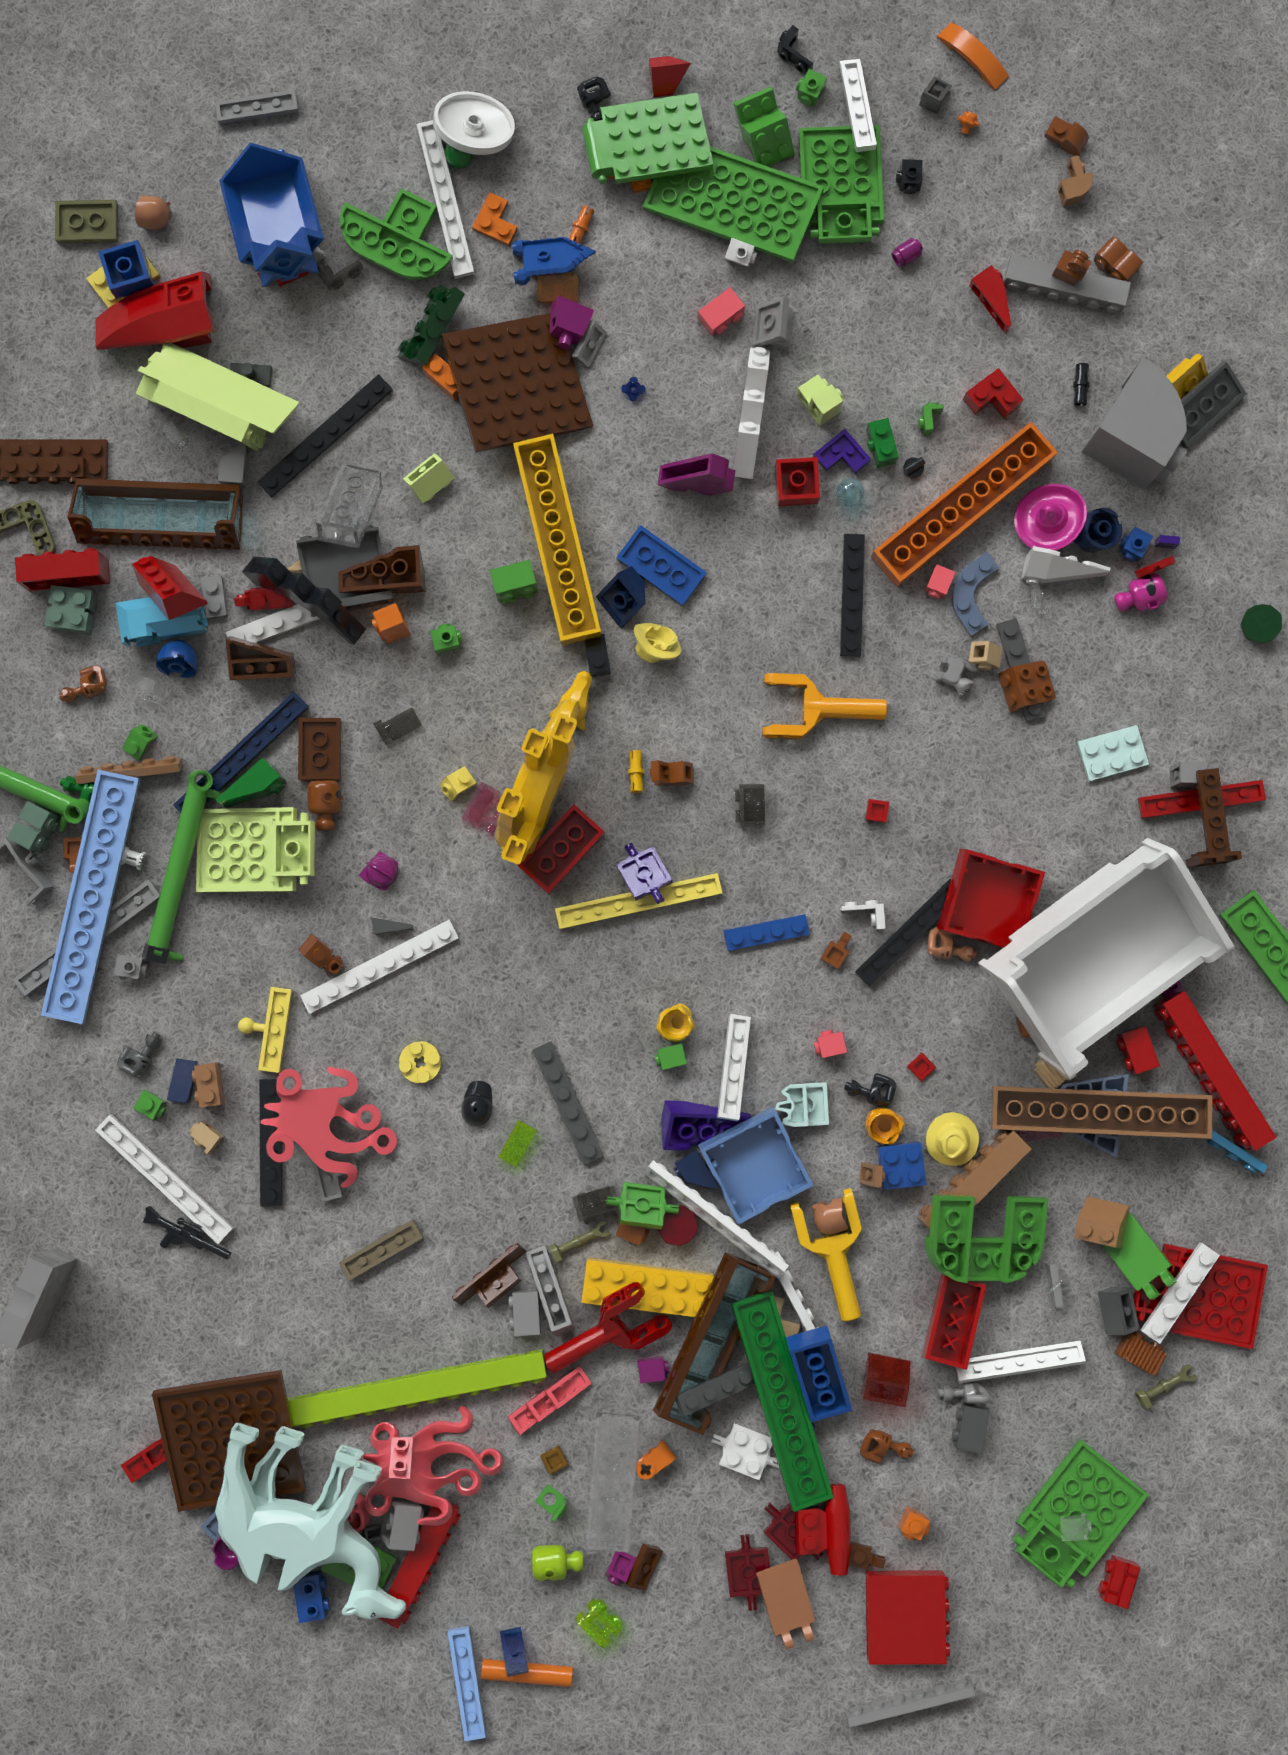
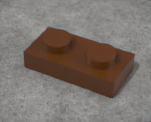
[626,1543,663,1591]

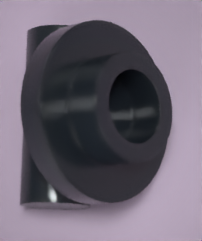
[903,457,925,478]

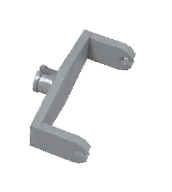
[0,838,53,905]

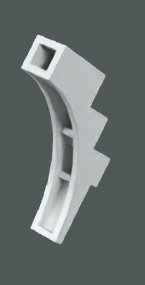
[733,347,770,479]

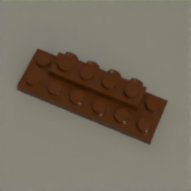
[0,439,108,484]

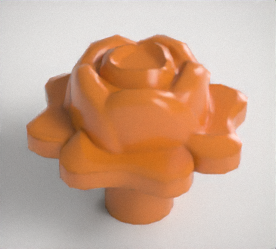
[957,111,980,134]

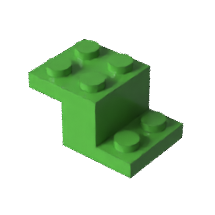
[733,87,795,167]

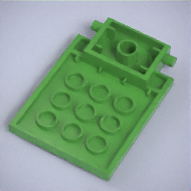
[582,92,714,184]
[798,125,884,244]
[1012,1438,1149,1588]

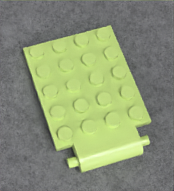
[196,807,315,892]

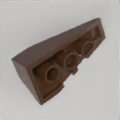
[338,545,426,594]

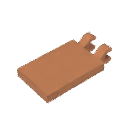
[756,1559,815,1650]

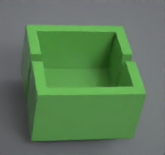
[490,559,538,604]

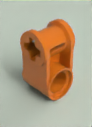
[636,1440,676,1480]

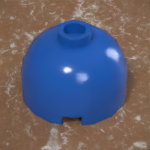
[156,640,198,678]

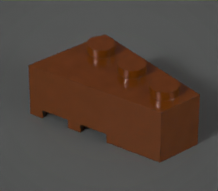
[225,636,296,680]

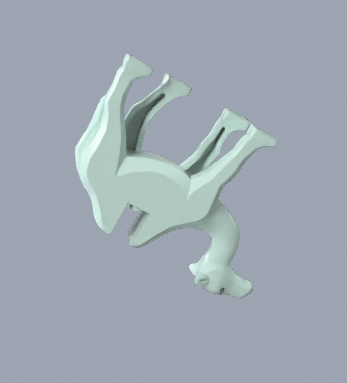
[215,1423,406,1619]

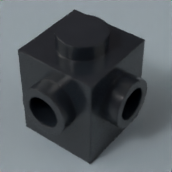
[896,159,923,194]

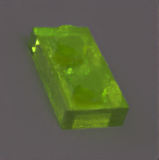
[498,1120,537,1167]

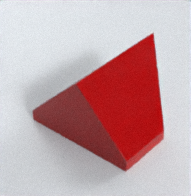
[649,56,691,97]

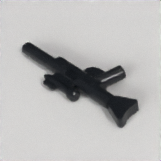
[143,1206,232,1260]

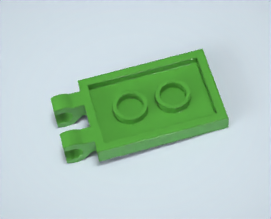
[1102,1213,1177,1300]

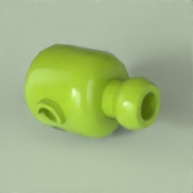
[532,1545,583,1581]

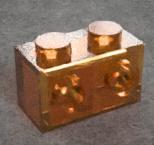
[537,272,580,303]

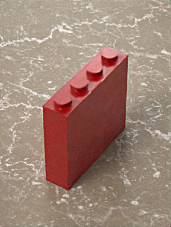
[865,1570,950,1665]

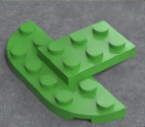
[340,188,453,280]

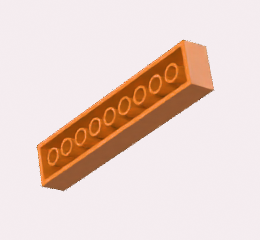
[871,422,1058,588]

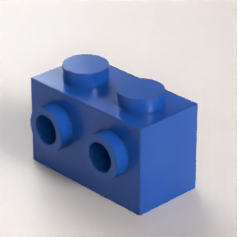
[293,1570,330,1623]

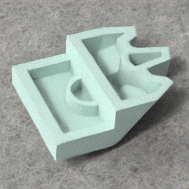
[775,1082,829,1127]

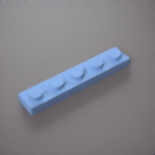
[448,1626,486,1742]

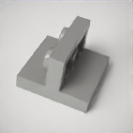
[753,296,793,349]

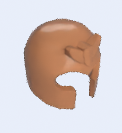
[135,195,172,230]
[811,1197,848,1235]

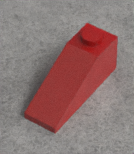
[969,265,1011,333]

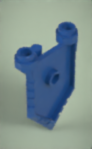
[512,237,596,286]

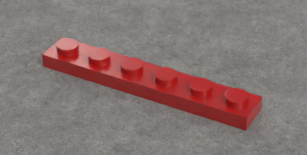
[1138,780,1266,819]

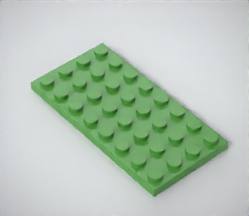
[643,147,824,263]

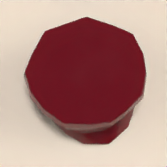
[657,1205,698,1246]

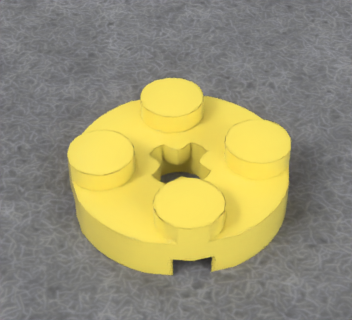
[399,1041,441,1083]

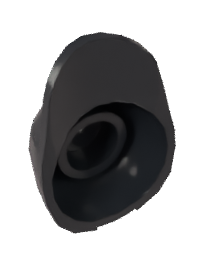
[461,1080,493,1126]

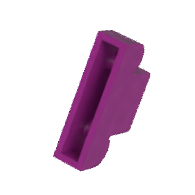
[657,453,736,496]

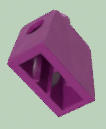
[550,296,594,350]

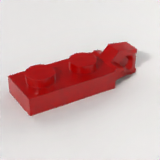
[234,587,294,610]

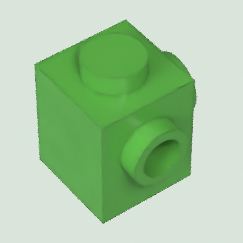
[796,69,827,106]
[430,623,463,654]

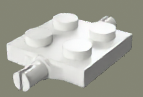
[711,1423,779,1480]

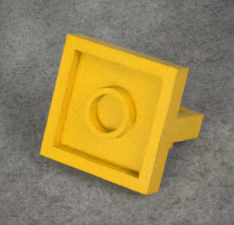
[1166,353,1208,399]

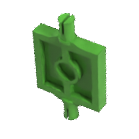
[606,1182,679,1229]

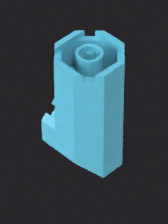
[116,589,208,647]

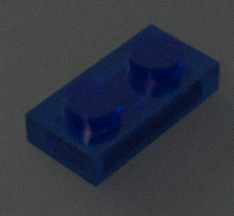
[500,1627,529,1677]

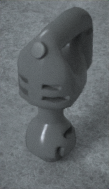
[117,1031,162,1078]

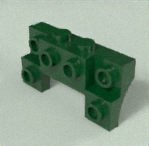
[397,285,465,366]

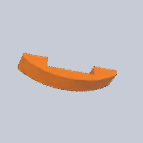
[937,22,1009,90]

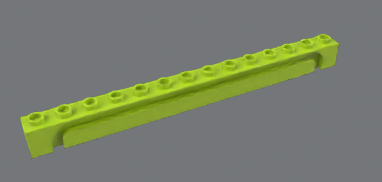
[288,1349,548,1428]

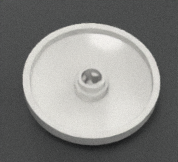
[433,91,515,155]

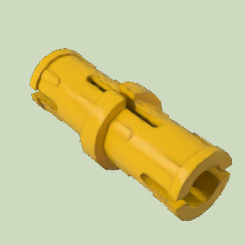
[628,750,644,793]

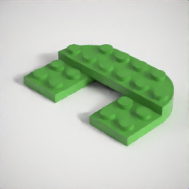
[925,1195,1048,1283]

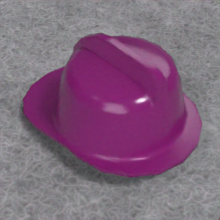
[358,851,399,890]

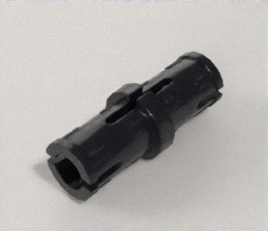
[1073,363,1090,406]

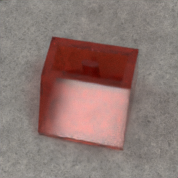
[861,1352,910,1408]

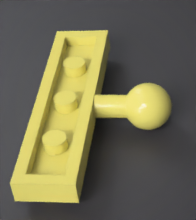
[238,987,293,1073]

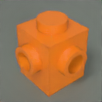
[898,1506,930,1541]

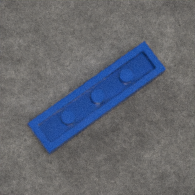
[724,914,810,951]

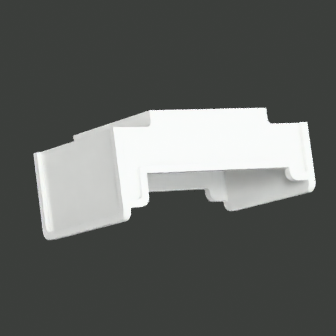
[978,838,1235,1080]

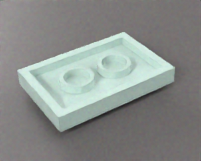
[1076,725,1149,782]

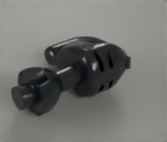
[577,77,611,121]
[844,1073,896,1108]

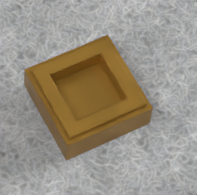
[540,1445,569,1475]

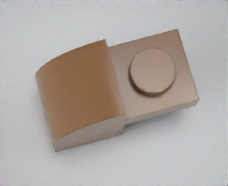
[1057,155,1093,207]

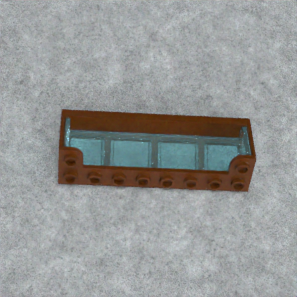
[67,478,243,550]
[653,1252,776,1435]

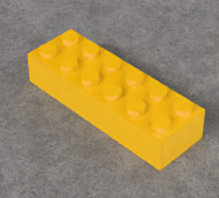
[581,1257,714,1317]

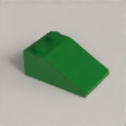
[216,758,286,807]

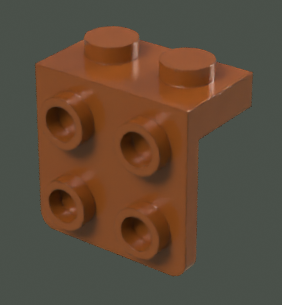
[998,661,1056,713]

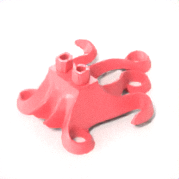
[261,1067,397,1188]
[363,1406,504,1526]

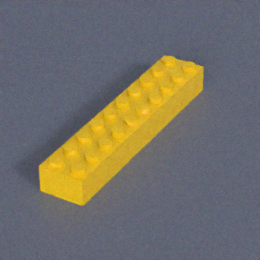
[513,434,601,646]

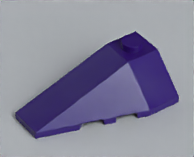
[661,1100,751,1151]

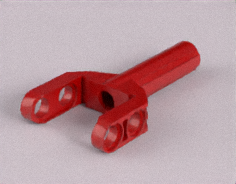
[544,1282,672,1373]

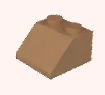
[1074,1196,1130,1248]

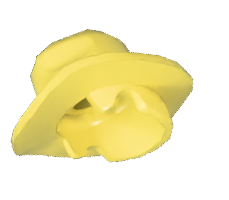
[634,623,682,663]
[926,1112,979,1166]

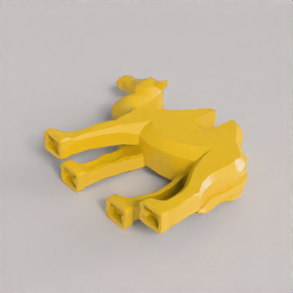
[494,671,592,864]

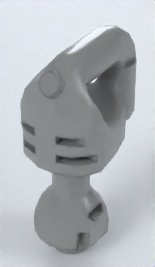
[938,1382,990,1404]

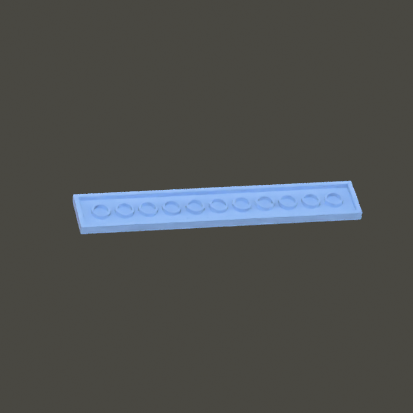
[41,770,141,1024]

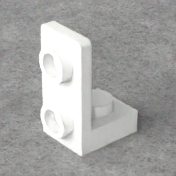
[840,900,885,930]

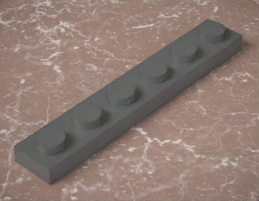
[532,1041,603,1165]

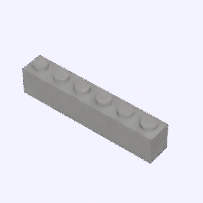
[1004,255,1131,314]

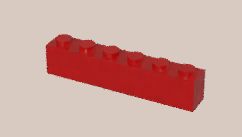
[378,1495,461,1629]

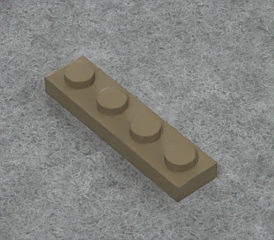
[339,1219,424,1281]

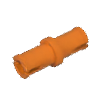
[569,205,595,243]

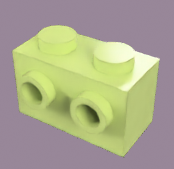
[403,453,455,503]

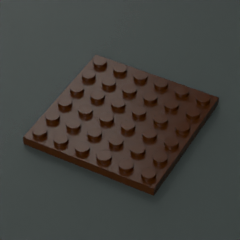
[441,313,593,453]
[152,1370,306,1512]

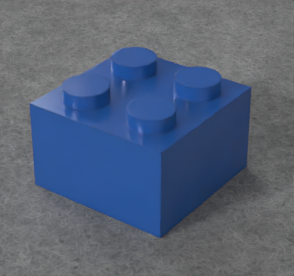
[98,240,154,299]
[876,1141,926,1190]

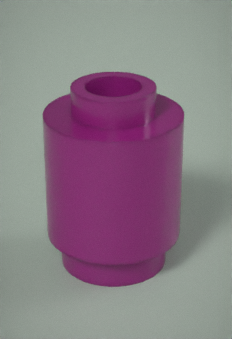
[891,238,923,267]

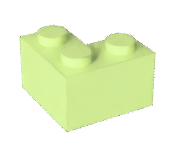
[797,374,843,426]

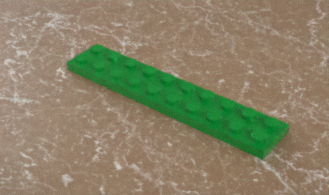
[730,1290,834,1512]

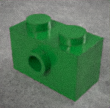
[866,418,899,468]

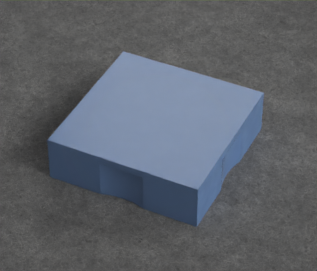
[698,1107,814,1224]

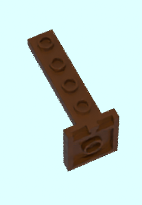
[1186,768,1242,868]

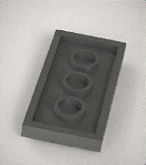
[1180,361,1247,448]

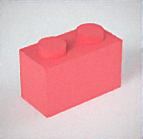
[697,287,745,336]

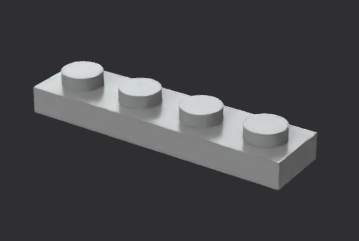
[215,89,299,125]

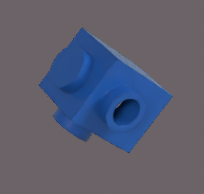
[1119,527,1153,562]

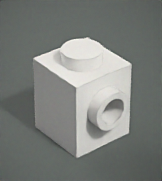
[725,238,758,268]

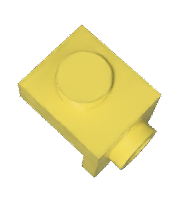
[440,766,476,801]

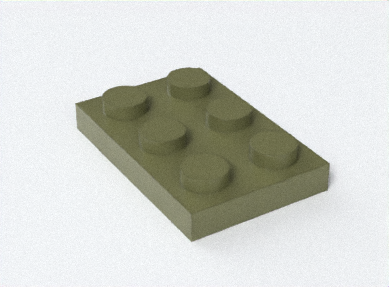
[55,200,118,243]

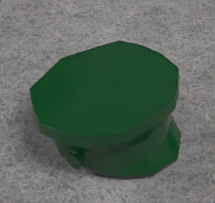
[1240,604,1282,644]

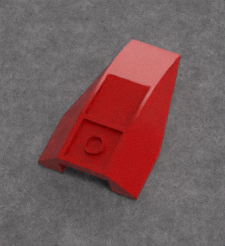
[95,271,214,350]

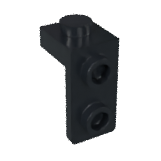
[777,25,813,73]

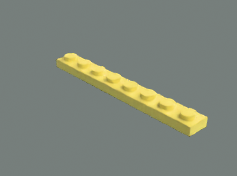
[555,873,722,929]

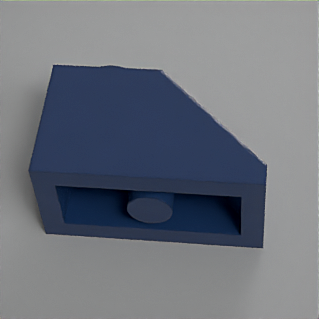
[674,1149,719,1189]

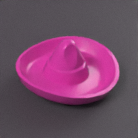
[1014,484,1087,551]

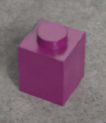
[638,1356,669,1383]

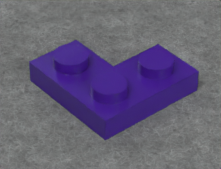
[813,429,871,474]

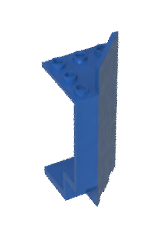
[219,142,324,287]

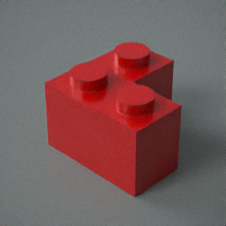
[963,368,1024,419]

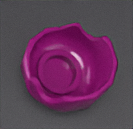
[212,1537,239,1570]

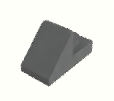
[919,76,952,114]

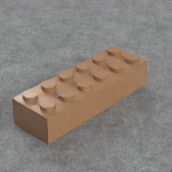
[918,1130,1031,1230]

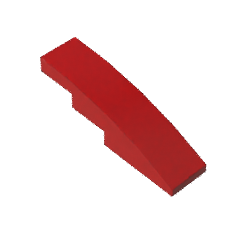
[121,1437,166,1483]

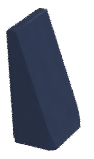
[167,1058,197,1103]

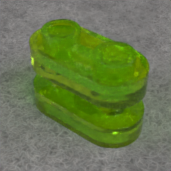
[575,1598,623,1649]

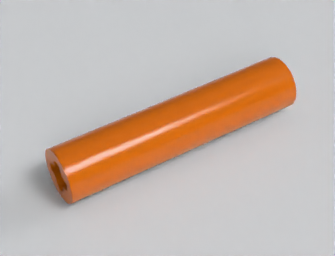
[481,1659,573,1687]

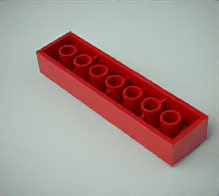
[1153,991,1277,1151]

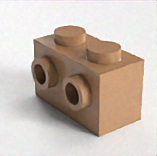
[192,1062,225,1108]

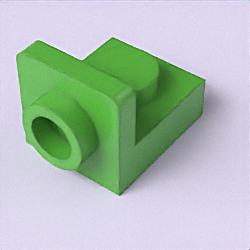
[133,1090,167,1121]

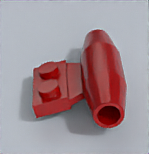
[795,1484,851,1576]

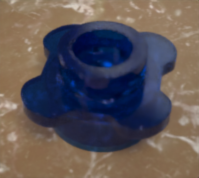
[621,377,646,401]

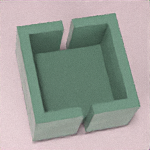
[44,585,98,636]
[7,801,61,853]

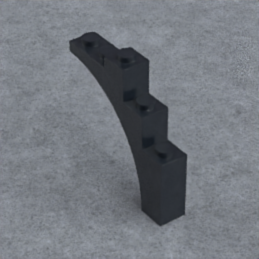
[242,556,366,645]

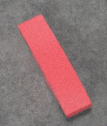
[507,1366,592,1435]

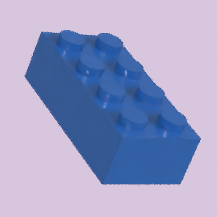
[786,1325,853,1423]

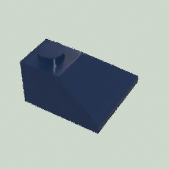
[596,566,646,629]

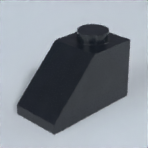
[585,634,611,677]

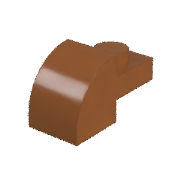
[1044,116,1089,156]

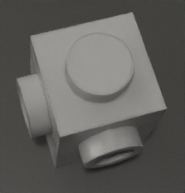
[113,954,149,983]

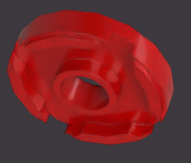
[1134,555,1176,578]

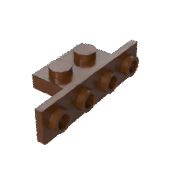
[452,1243,527,1308]

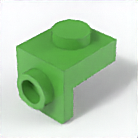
[918,402,944,435]
[122,724,158,761]

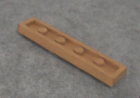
[75,756,183,784]

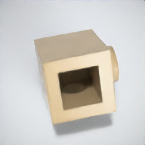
[969,641,1003,671]

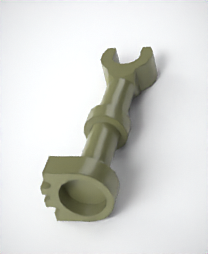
[548,1221,610,1264]
[1135,1365,1197,1410]

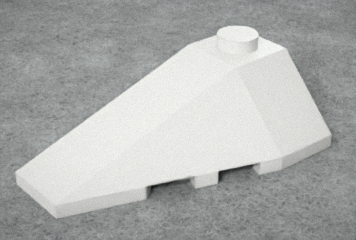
[1022,546,1111,585]

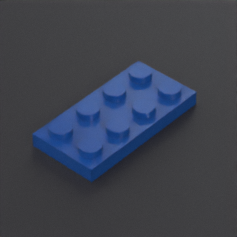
[616,525,707,607]

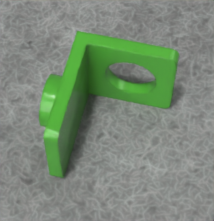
[536,1485,568,1522]

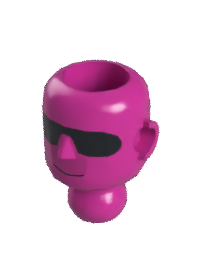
[1114,573,1168,612]

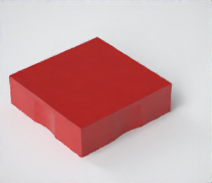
[937,849,1045,948]

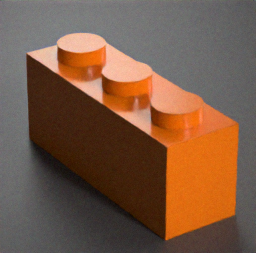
[371,603,411,644]

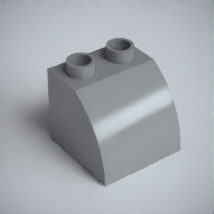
[1082,357,1188,490]

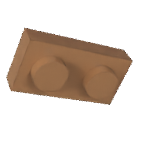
[860,1162,885,1187]

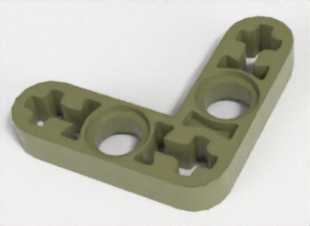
[0,500,56,555]

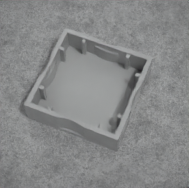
[0,1249,78,1350]

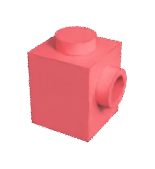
[814,1030,847,1058]

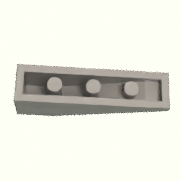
[525,1245,576,1337]

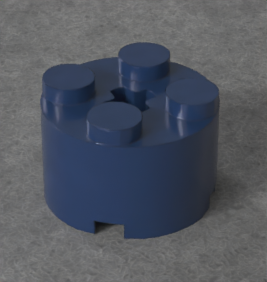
[1073,507,1123,553]

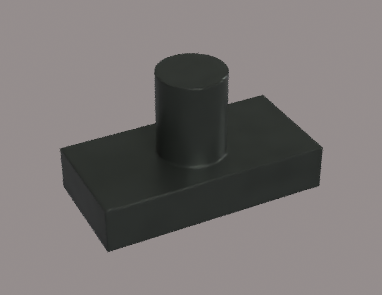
[230,363,272,387]

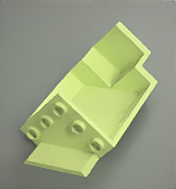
[136,343,300,451]

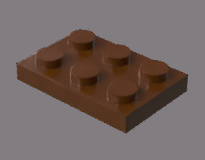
[298,718,341,781]

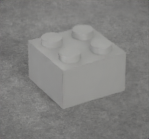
[380,1497,423,1551]

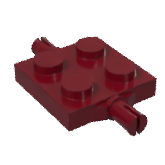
[763,1502,823,1561]
[725,1534,770,1611]

